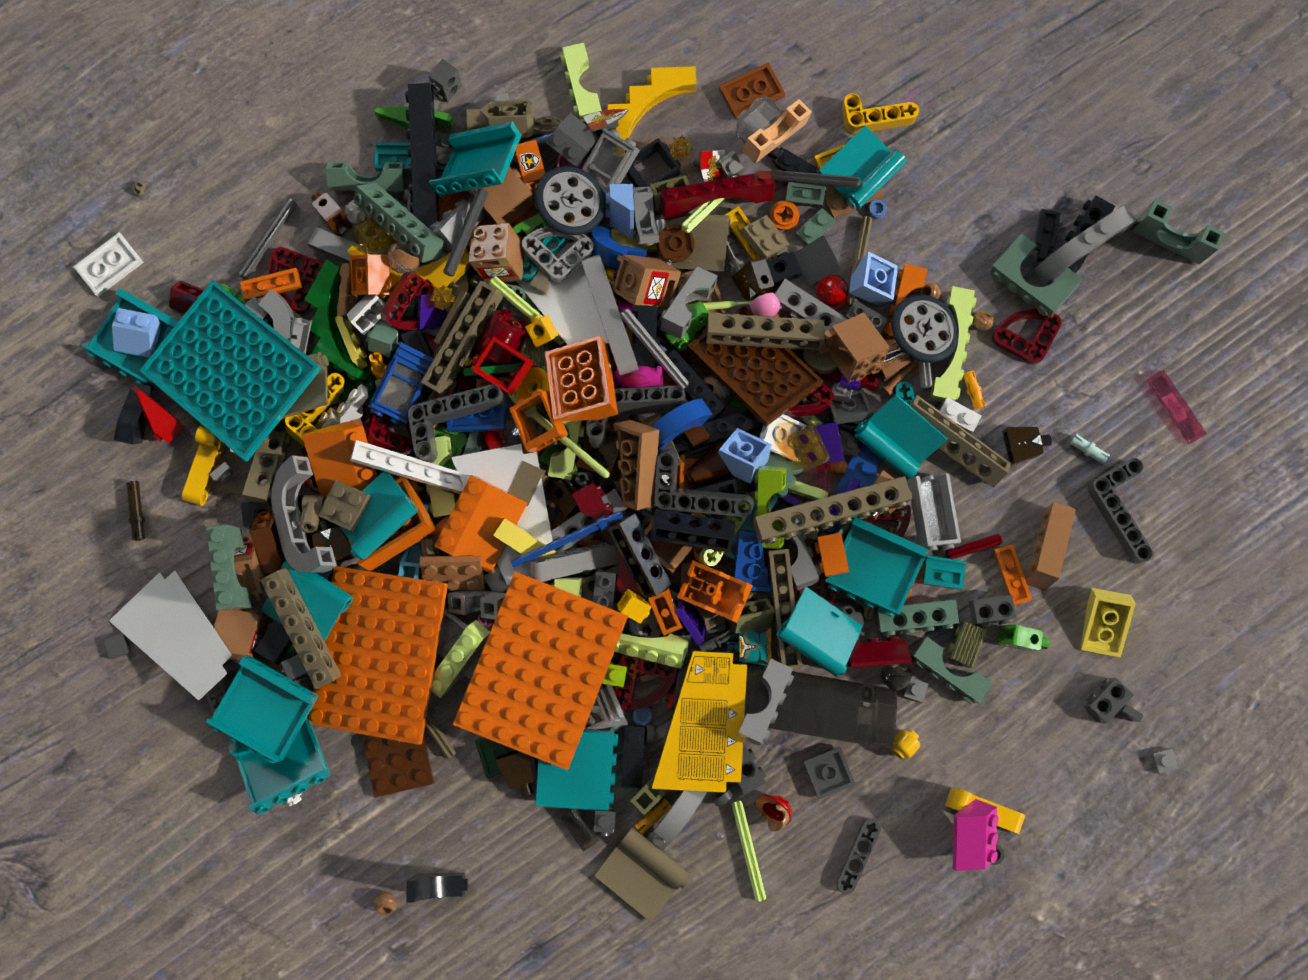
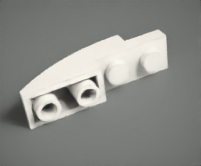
[314,384,368,430]

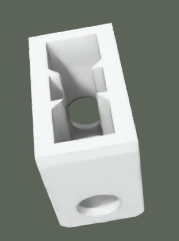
[347,295,385,335]

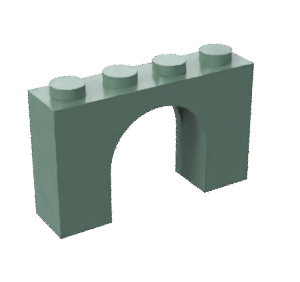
[1131,199,1226,265]
[990,233,1083,318]
[206,525,252,611]

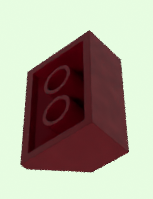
[846,637,912,669]

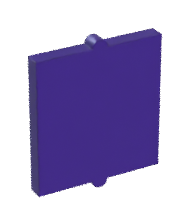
[418,292,448,330]

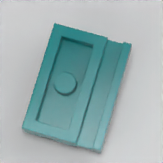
[374,143,411,172]
[922,555,966,590]

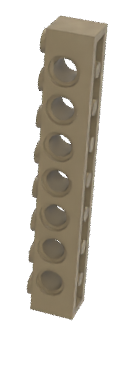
[752,476,913,545]

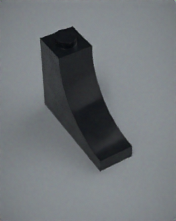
[406,873,469,903]

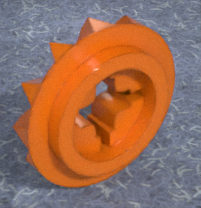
[769,201,799,231]

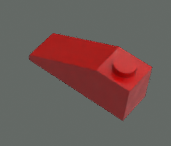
[132,385,184,443]

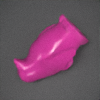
[613,366,663,388]

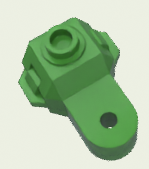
[660,302,709,352]

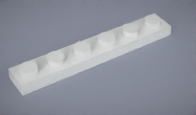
[350,440,465,494]

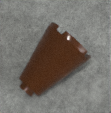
[685,439,733,486]

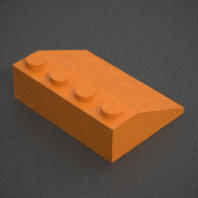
[545,336,618,422]
[301,418,378,498]
[434,475,528,573]
[347,477,436,571]

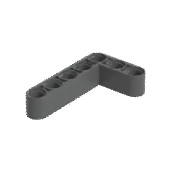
[408,384,506,463]
[586,386,686,448]
[655,449,754,517]
[1087,458,1153,563]

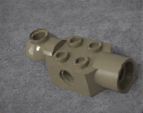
[467,100,562,140]

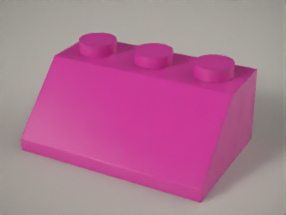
[953,799,999,871]

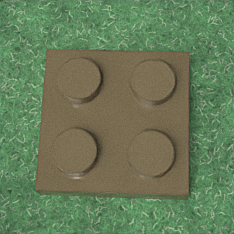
[740,215,789,259]
[318,480,371,532]

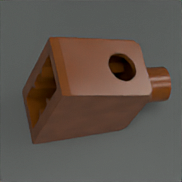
[311,192,353,237]

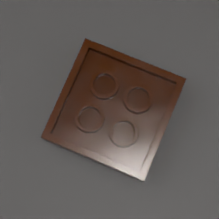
[363,733,435,798]

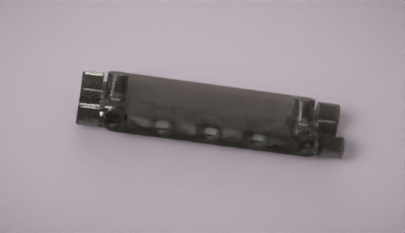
[672,653,897,748]

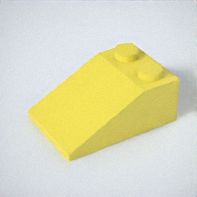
[1081,588,1136,657]

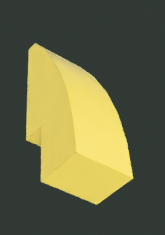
[493,518,556,558]

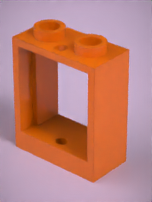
[509,389,568,452]

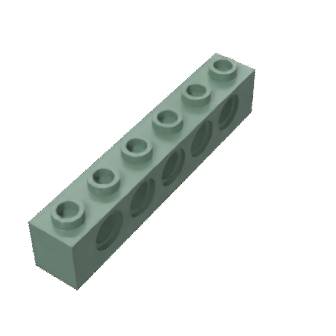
[354,182,444,262]

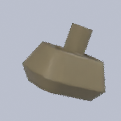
[132,181,146,197]

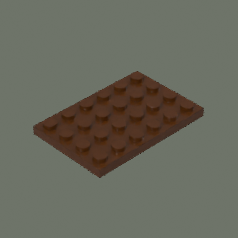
[687,306,823,427]

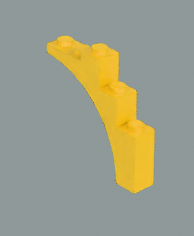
[608,66,696,165]
[347,245,472,298]

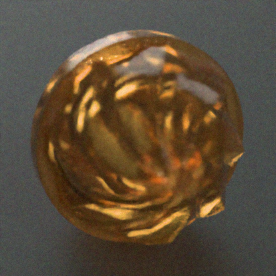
[829,460,848,476]

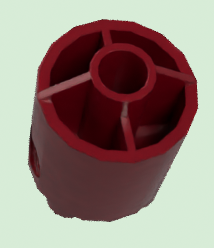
[475,308,529,364]

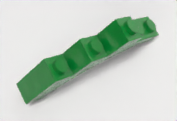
[305,259,369,381]

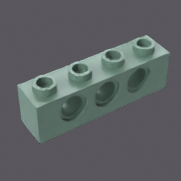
[875,600,959,636]

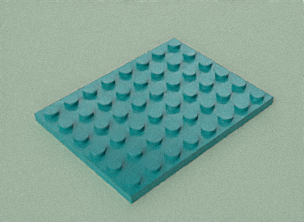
[139,280,322,462]

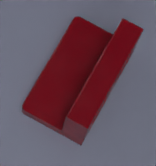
[169,280,204,314]

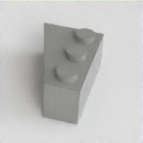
[429,197,486,253]

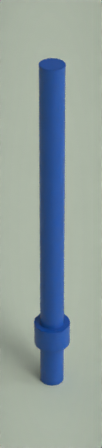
[511,511,623,568]

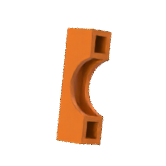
[884,264,928,341]

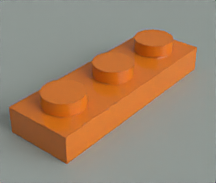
[240,268,302,302]
[993,544,1032,605]

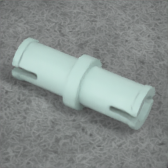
[1069,433,1110,465]

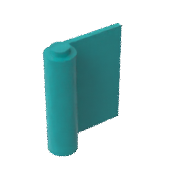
[818,125,907,209]
[855,394,948,480]
[338,471,419,560]
[261,560,353,641]
[777,586,863,677]

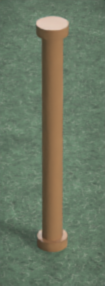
[881,333,946,396]

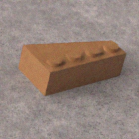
[614,420,659,510]
[1025,501,1076,591]

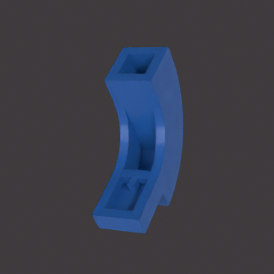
[588,226,647,269]
[651,399,713,454]

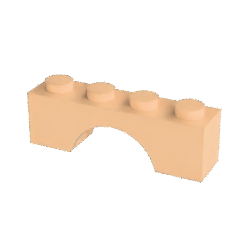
[742,99,812,163]

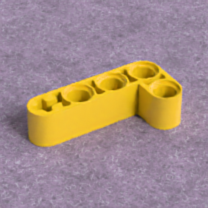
[842,93,919,134]
[285,373,344,447]
[182,425,226,506]
[945,787,1025,834]

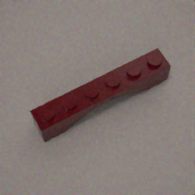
[660,171,775,220]
[572,482,641,597]

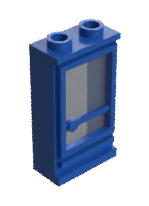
[368,343,434,425]

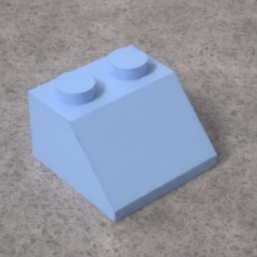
[606,184,634,239]
[849,252,898,307]
[112,308,163,358]
[718,428,772,483]

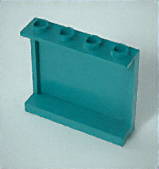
[429,121,522,196]
[81,288,179,387]
[825,517,929,618]
[206,656,319,763]
[228,715,331,815]
[536,727,618,811]

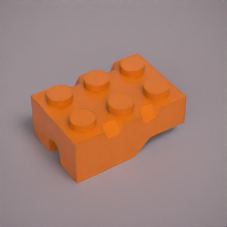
[677,561,753,623]

